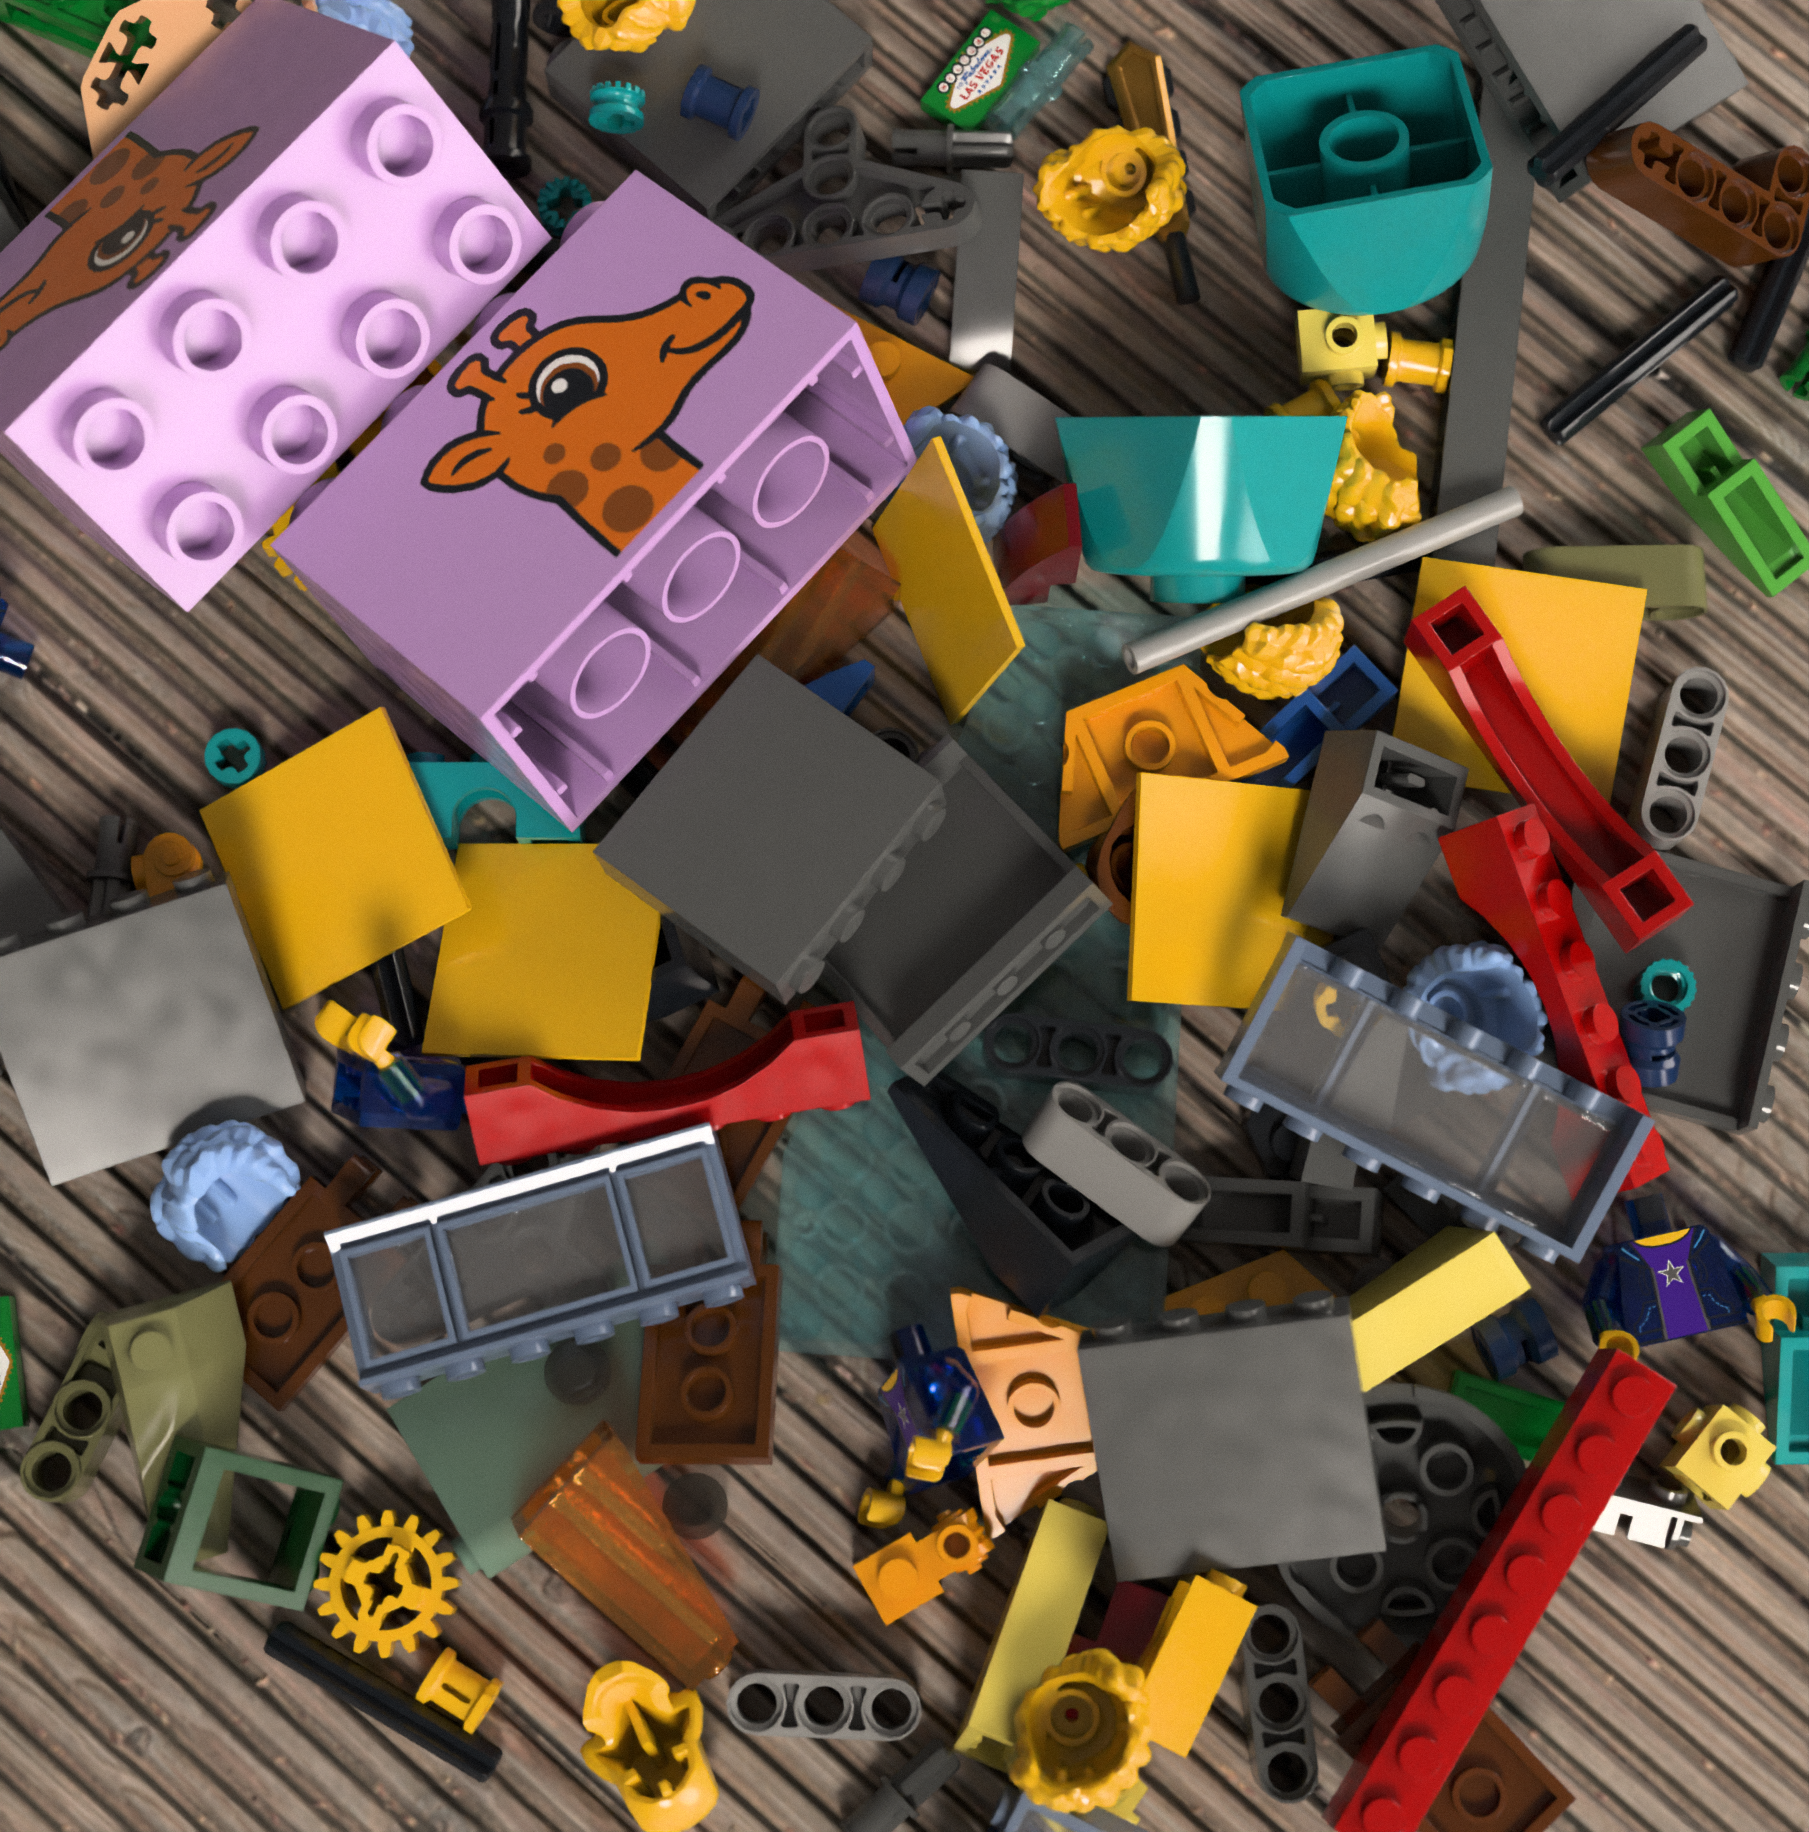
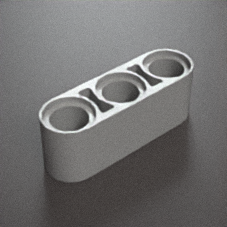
[947,364,1072,492]
[1626,667,1729,852]
[1021,1081,1212,1247]
[726,1669,922,1741]

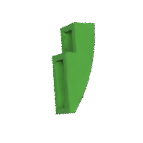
[1641,408,1809,597]

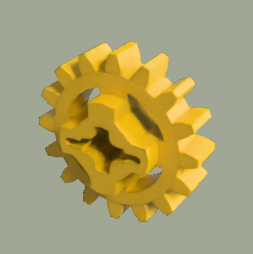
[313,1510,462,1658]

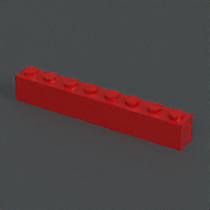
[1321,1348,1677,1832]

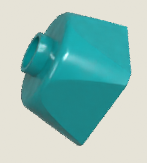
[1239,44,1493,316]
[1054,416,1347,604]

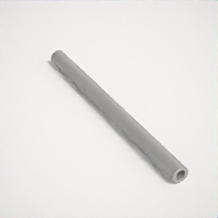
[1122,486,1523,674]

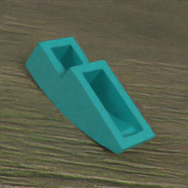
[1760,1253,1809,1465]

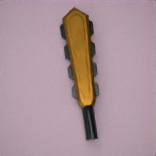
[1102,41,1201,305]

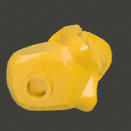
[580,1660,719,1832]

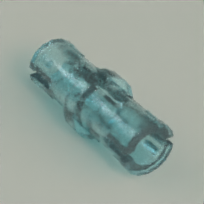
[987,22,1094,140]

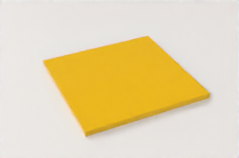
[872,436,1025,725]
[1392,556,1647,805]
[199,707,473,1009]
[1127,772,1333,1012]
[421,843,661,1061]

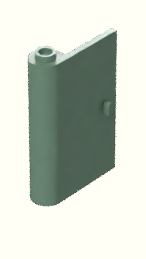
[387,1237,669,1579]

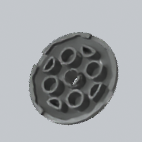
[1277,1383,1527,1648]

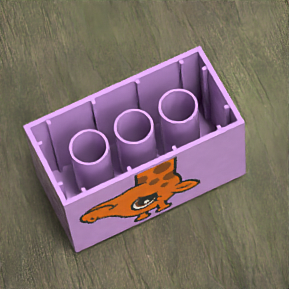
[0,0,552,613]
[270,170,918,833]

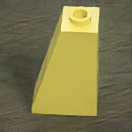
[1349,1226,1531,1393]
[952,1498,1108,1774]

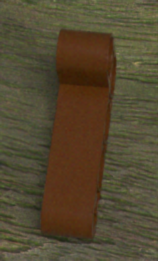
[1586,121,1809,269]

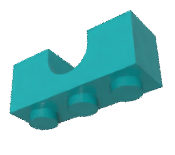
[407,752,586,849]

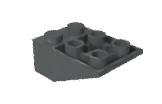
[1281,730,1469,950]

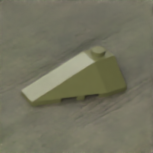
[98,1280,246,1562]

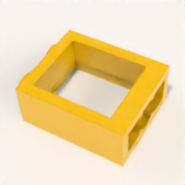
[1141,1568,1258,1758]

